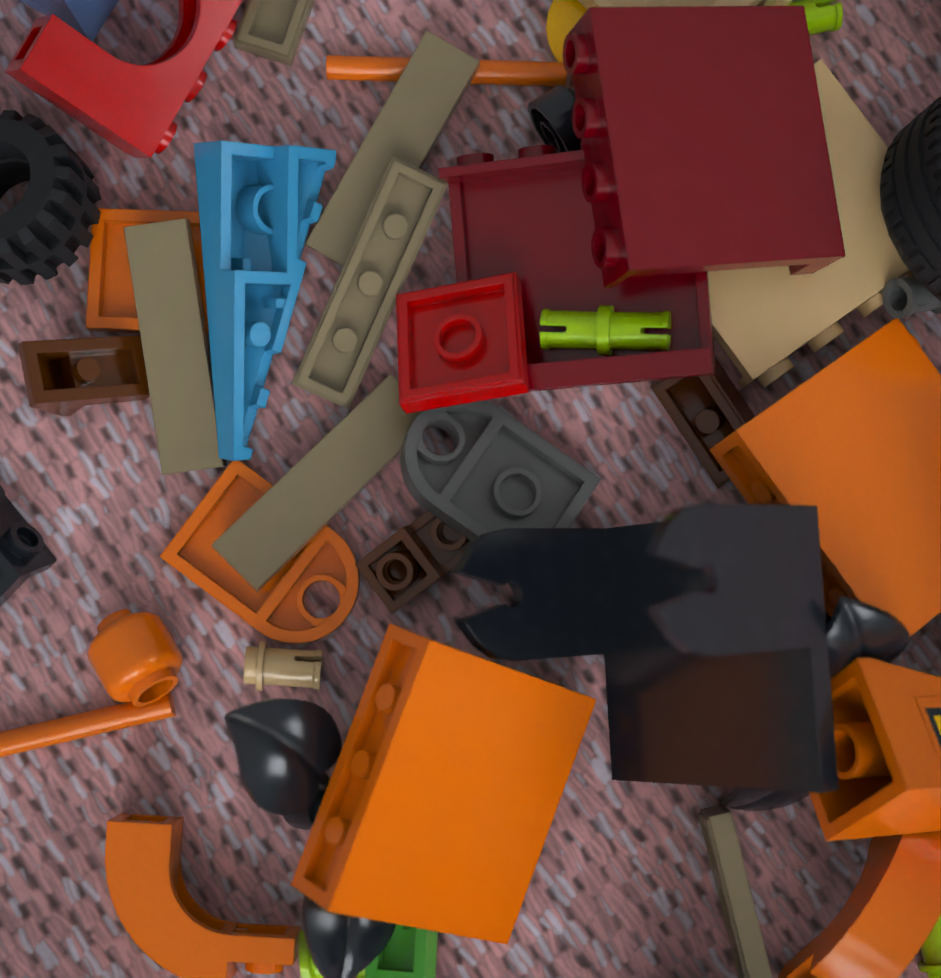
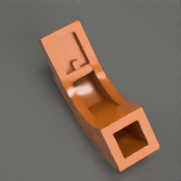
[105,813,302,978]
[778,831,941,978]

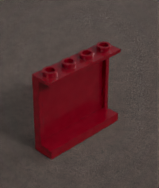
[563,6,846,288]
[438,141,716,392]

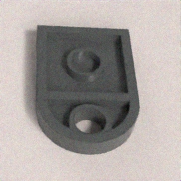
[400,400,601,542]

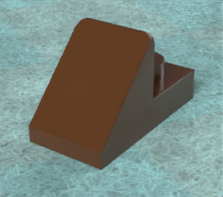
[18,335,150,417]

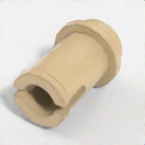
[243,641,323,691]

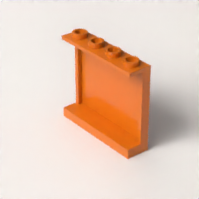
[709,318,941,637]
[290,623,597,944]

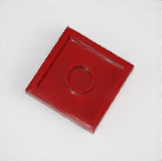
[396,271,529,414]

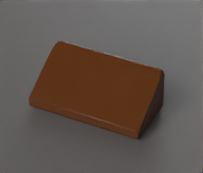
[650,357,755,488]

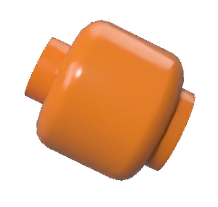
[87,609,183,707]

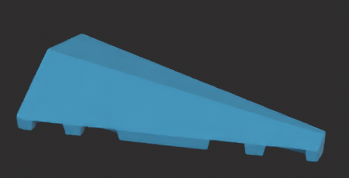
[194,140,336,461]

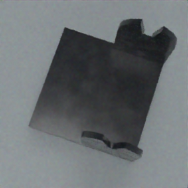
[452,503,839,793]

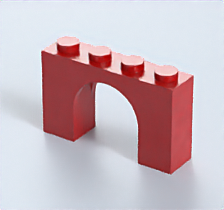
[5,0,247,158]

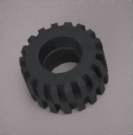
[0,110,101,285]

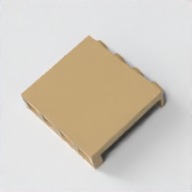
[708,59,914,389]

